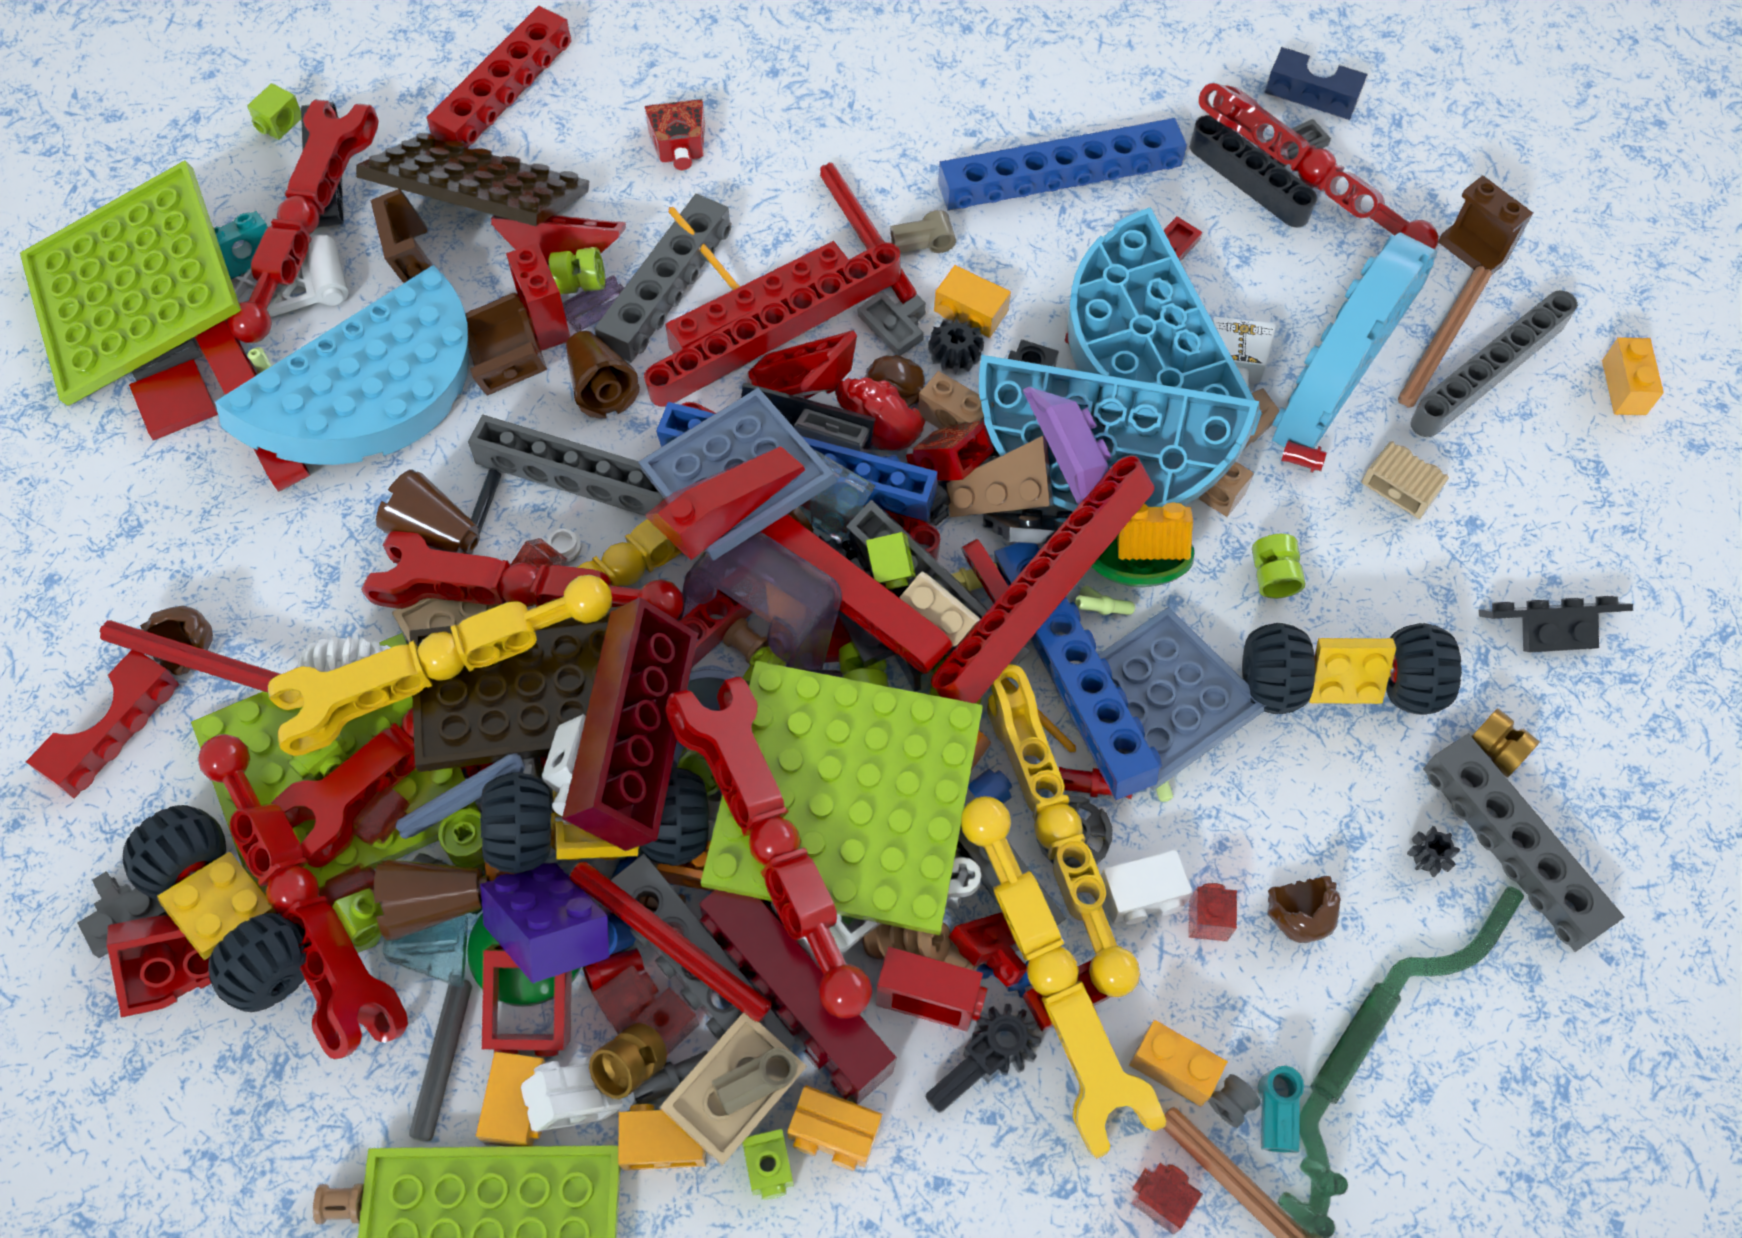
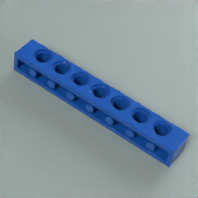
[938,118,1187,211]
[656,402,937,521]
[994,542,1162,800]

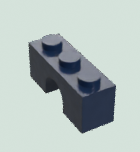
[1264,47,1368,120]

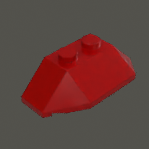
[491,215,626,265]
[747,330,857,399]

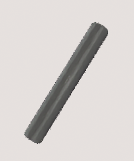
[409,978,472,1141]

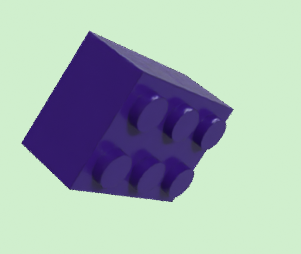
[480,862,609,983]

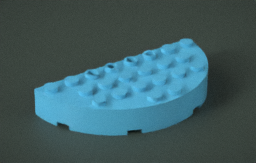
[1067,207,1262,436]
[1272,232,1437,449]
[215,265,469,465]
[979,355,1260,512]

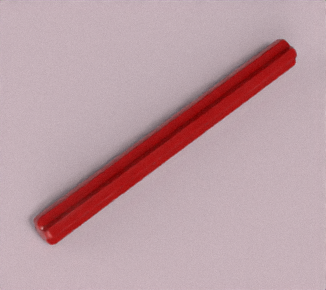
[820,162,917,304]
[99,620,281,693]
[569,862,771,1022]

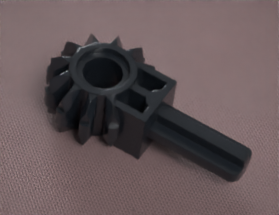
[925,1004,1041,1113]

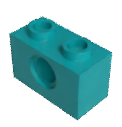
[213,211,268,280]

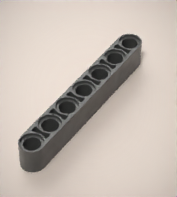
[1410,290,1578,437]

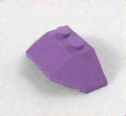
[1023,387,1112,505]

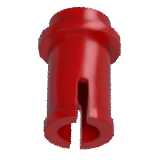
[1281,441,1327,473]

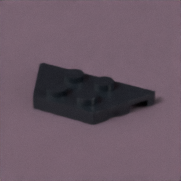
[983,509,1072,544]

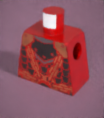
[645,99,705,170]
[906,420,994,481]

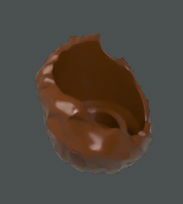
[865,355,925,407]
[140,605,213,676]
[1267,876,1341,943]

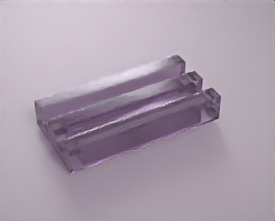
[563,275,624,332]

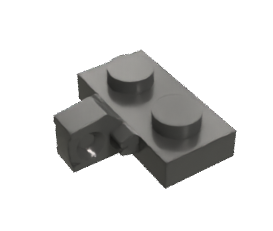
[857,291,926,356]
[77,871,169,958]

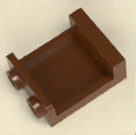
[1438,175,1533,275]
[370,189,433,284]
[465,293,547,396]

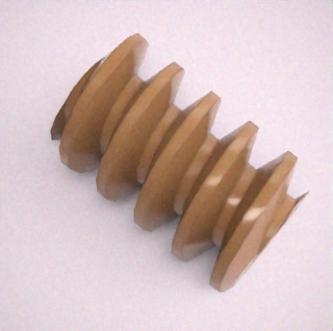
[863,923,951,962]

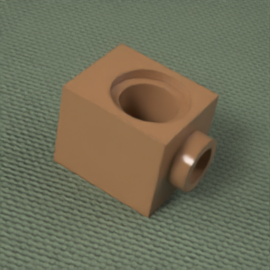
[1199,462,1254,517]

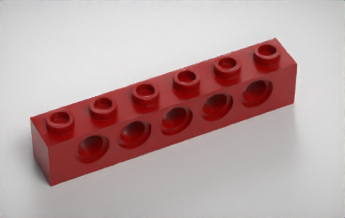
[426,5,571,148]
[665,241,849,353]

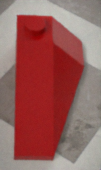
[645,446,805,560]
[107,912,278,1018]

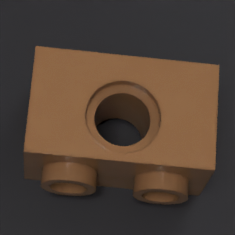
[918,371,994,429]

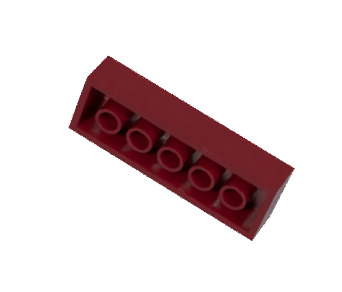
[562,597,698,851]
[699,890,897,1104]

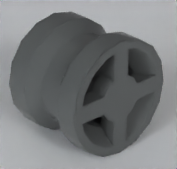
[1208,1074,1261,1128]

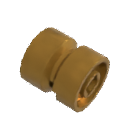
[1472,708,1540,778]
[589,1023,667,1099]

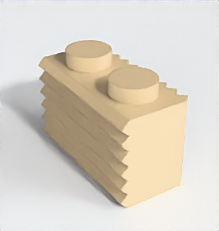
[1361,441,1449,519]
[900,572,980,646]

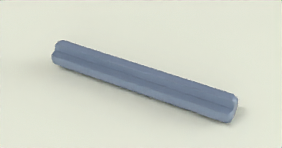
[396,753,525,839]

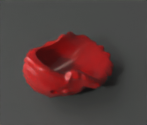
[835,377,926,452]

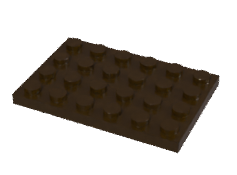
[356,133,589,226]
[410,607,620,772]

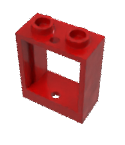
[506,243,570,351]
[481,944,572,1057]
[876,946,988,1032]

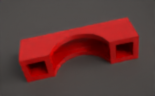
[26,650,180,799]

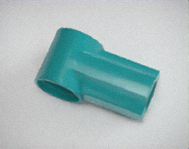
[1257,1066,1304,1153]

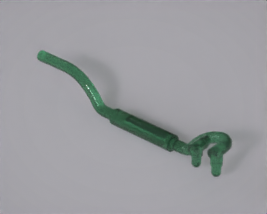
[1278,886,1524,1238]

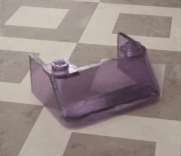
[676,531,842,670]

